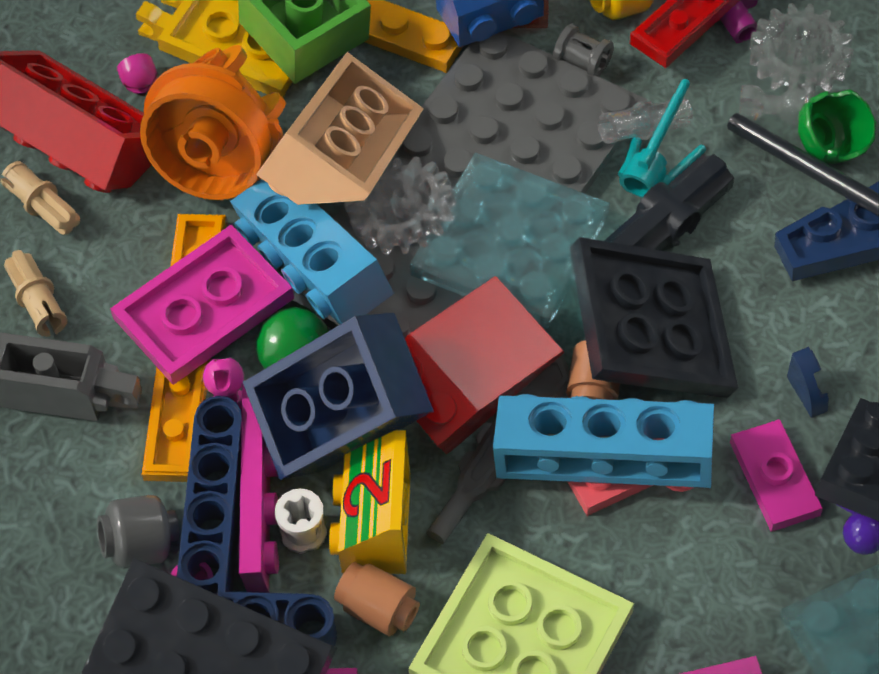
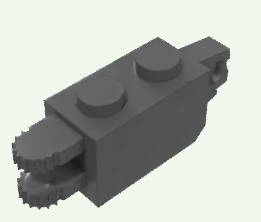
[0,333,142,421]

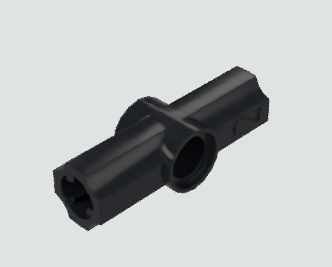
[604,154,734,251]

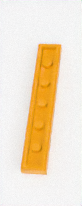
[142,214,228,482]

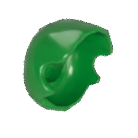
[798,90,876,164]
[256,307,329,369]

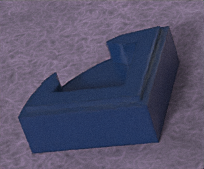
[787,347,829,418]

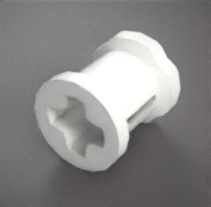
[275,489,327,553]

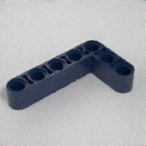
[177,396,337,646]

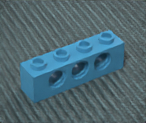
[230,179,394,324]
[493,394,714,488]

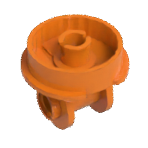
[140,45,286,200]

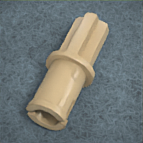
[0,161,80,235]
[4,250,67,337]

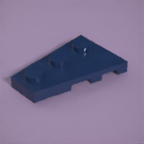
[774,182,879,281]

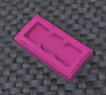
[730,419,823,532]

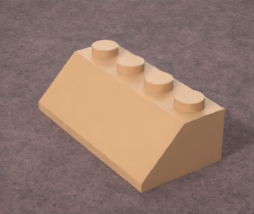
[256,52,424,205]

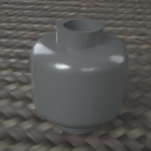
[97,495,180,569]

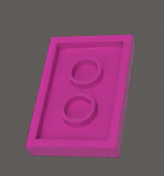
[110,225,294,385]

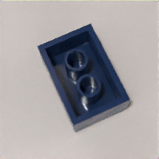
[243,313,434,480]

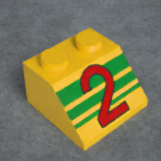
[329,430,411,574]

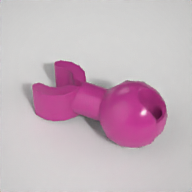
[203,357,244,413]

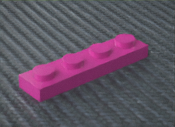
[239,384,279,593]

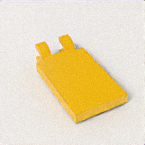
[136,0,292,97]

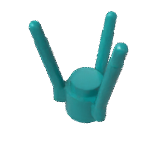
[618,79,706,198]

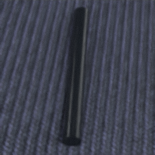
[727,113,879,217]

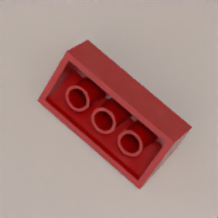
[0,50,152,193]

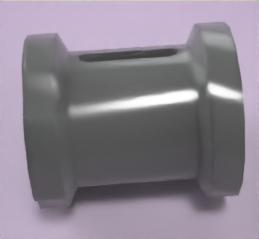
[553,23,614,77]

